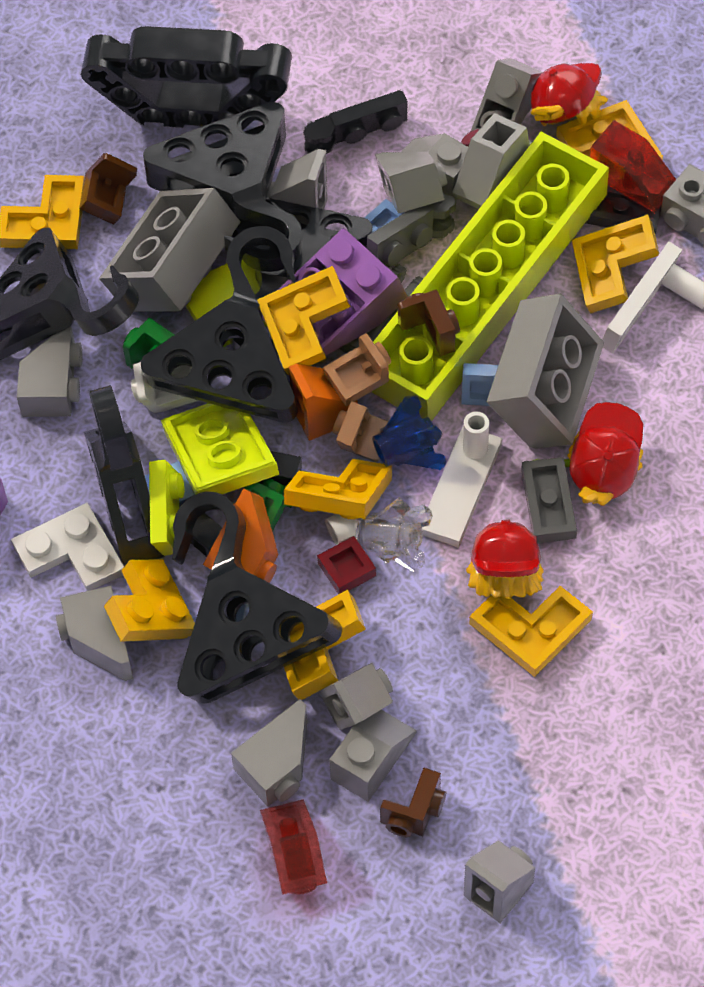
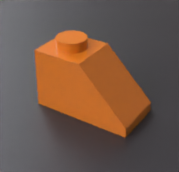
[289,363,358,441]
[203,488,279,583]

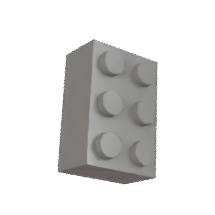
[99,188,240,312]
[486,293,604,449]

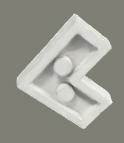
[11,503,124,591]

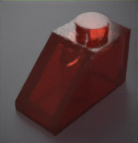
[590,120,676,213]
[260,799,327,895]

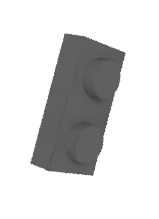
[521,457,577,543]

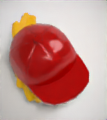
[530,63,608,127]
[567,402,644,506]
[466,520,544,599]

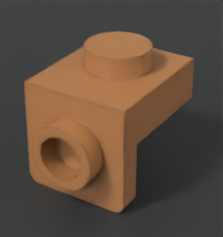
[323,333,391,406]
[333,401,393,462]

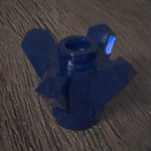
[372,395,447,470]

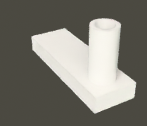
[602,241,704,353]
[419,412,502,548]

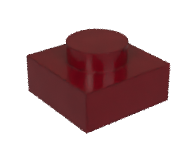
[317,536,376,594]

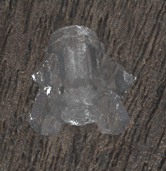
[356,497,433,572]

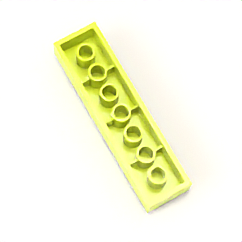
[372,131,609,425]

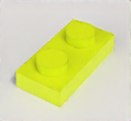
[149,460,185,556]

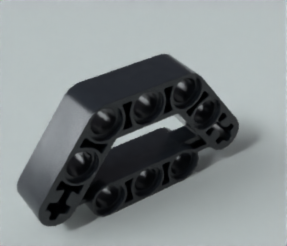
[81,26,292,130]

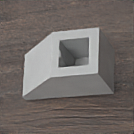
[470,58,543,132]
[452,113,529,209]
[17,327,82,417]

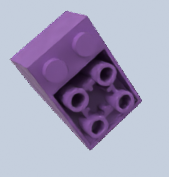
[262,227,408,356]

